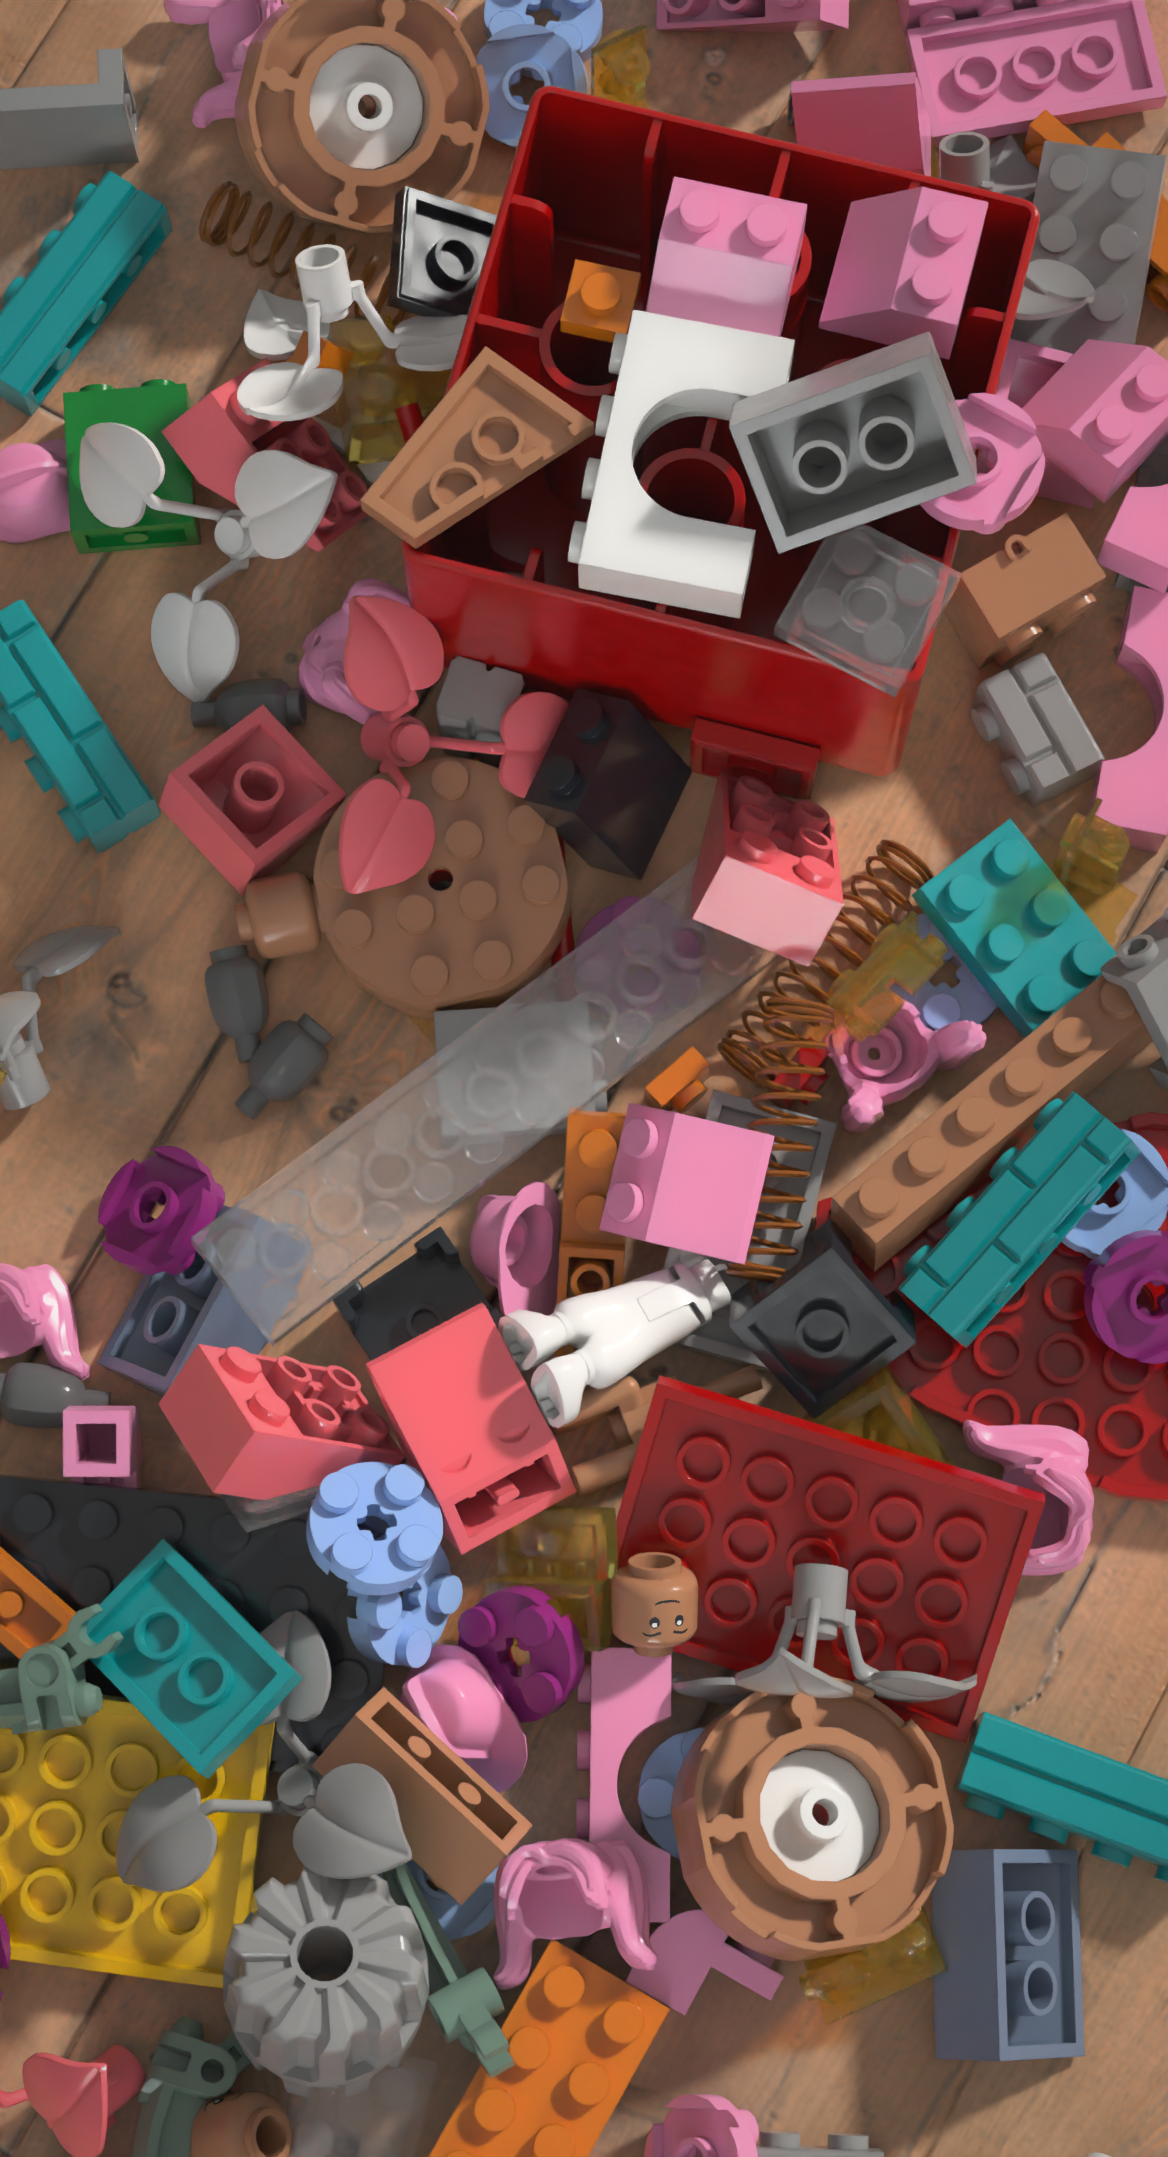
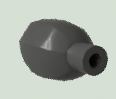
[190,678,307,733]
[205,945,269,1063]
[234,1013,334,1120]
[0,1363,111,1428]

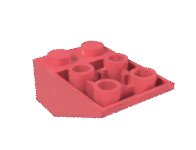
[161,357,368,552]
[691,771,844,967]
[366,1302,577,1555]
[158,1344,405,1500]

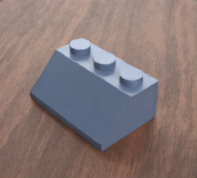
[97,1205,313,1397]
[931,1849,1085,2061]

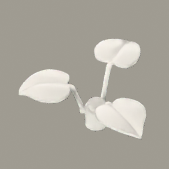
[237,244,468,421]
[79,422,338,702]

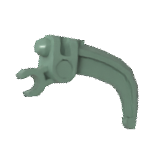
[0,1604,124,1734]
[382,1863,515,2079]
[132,2016,252,2157]

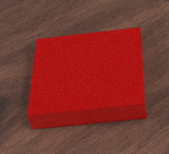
[690,718,821,800]

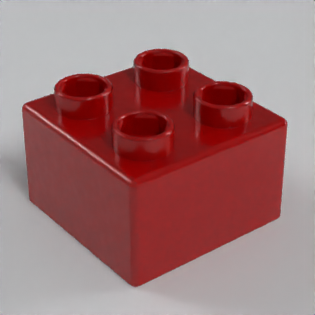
[401,86,1040,776]

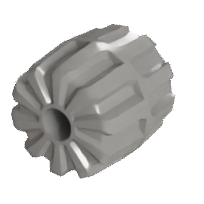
[223,1866,429,2098]

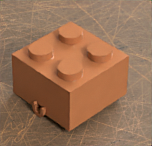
[941,513,1107,670]

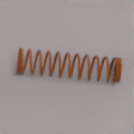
[199,180,406,330]
[717,839,934,1088]
[725,997,835,1283]

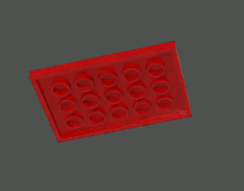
[585,1375,1045,1743]

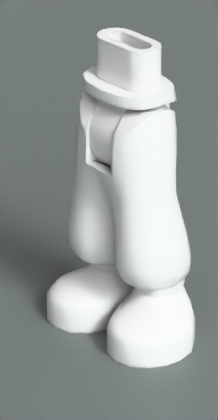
[498,1259,731,1428]

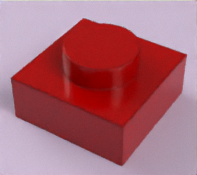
[768,1036,830,1110]

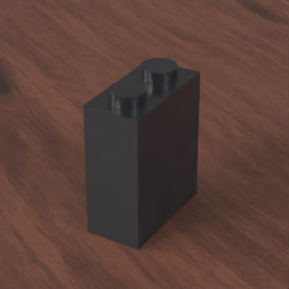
[524,688,692,881]

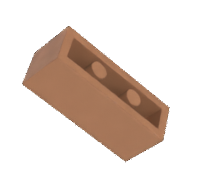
[312,1687,533,1906]

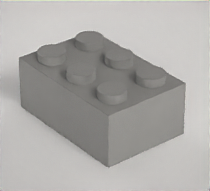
[729,331,977,554]

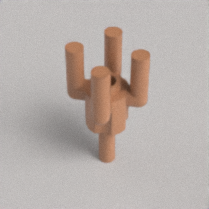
[550,1365,763,1497]

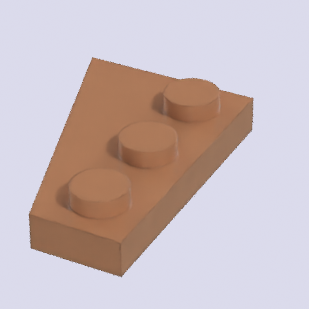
[360,346,594,549]

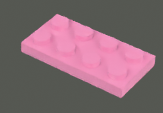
[905,0,1167,148]

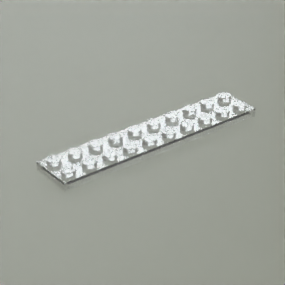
[191,856,779,1346]

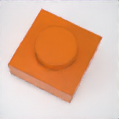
[560,259,641,343]
[644,1046,710,1114]

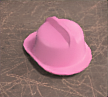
[0,439,70,544]
[469,1182,560,1316]
[399,1644,528,1793]

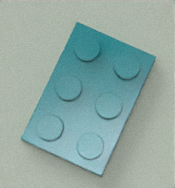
[911,819,1117,1038]
[87,1539,303,1779]

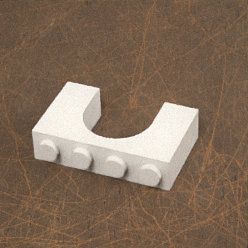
[568,310,795,619]

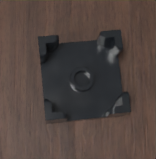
[729,1218,916,1419]
[332,1226,502,1361]

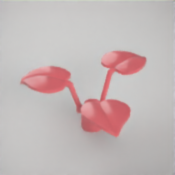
[339,596,569,894]
[0,2044,146,2157]

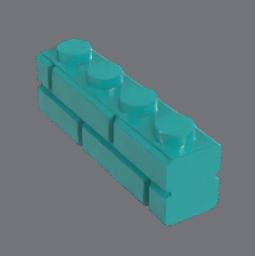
[0,171,173,417]
[0,599,161,853]
[898,1091,1141,1348]
[953,1711,1168,1884]

